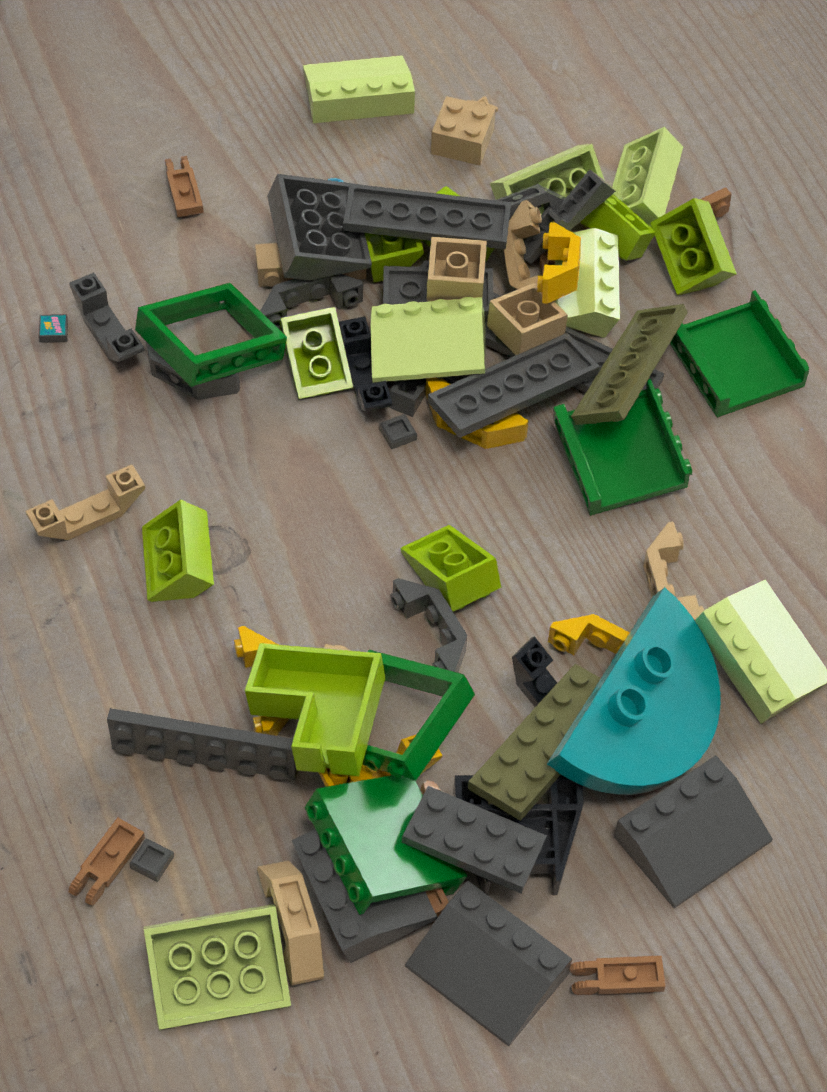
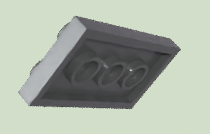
[383,266,494,318]
[401,786,547,894]

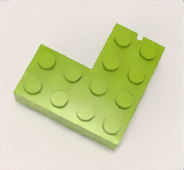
[245,643,385,776]

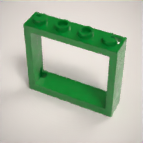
[135,283,287,387]
[362,650,475,781]

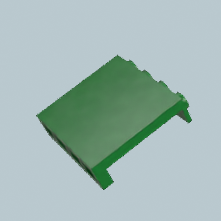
[670,290,809,418]
[553,379,692,516]
[304,775,467,915]

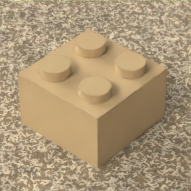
[431,96,496,165]
[427,237,487,301]
[487,283,568,355]

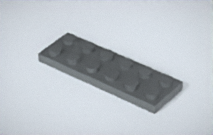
[343,183,511,249]
[428,333,600,438]
[107,708,297,780]

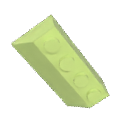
[612,127,683,227]
[490,144,605,215]
[555,228,620,338]

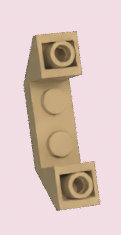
[503,200,542,290]
[25,464,145,540]
[643,522,704,620]
[257,861,324,986]

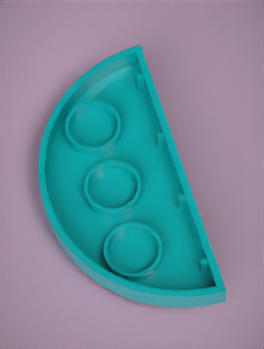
[547,587,721,795]

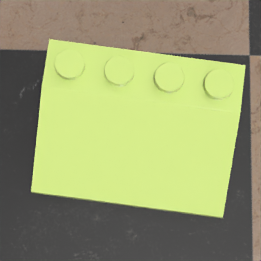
[303,55,415,123]
[371,297,485,383]
[695,580,827,724]
[144,904,291,1030]

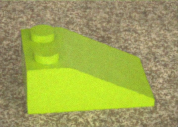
[280,307,353,400]
[400,525,502,611]

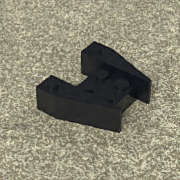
[453,775,584,896]

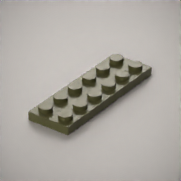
[571,304,688,425]
[468,664,601,821]

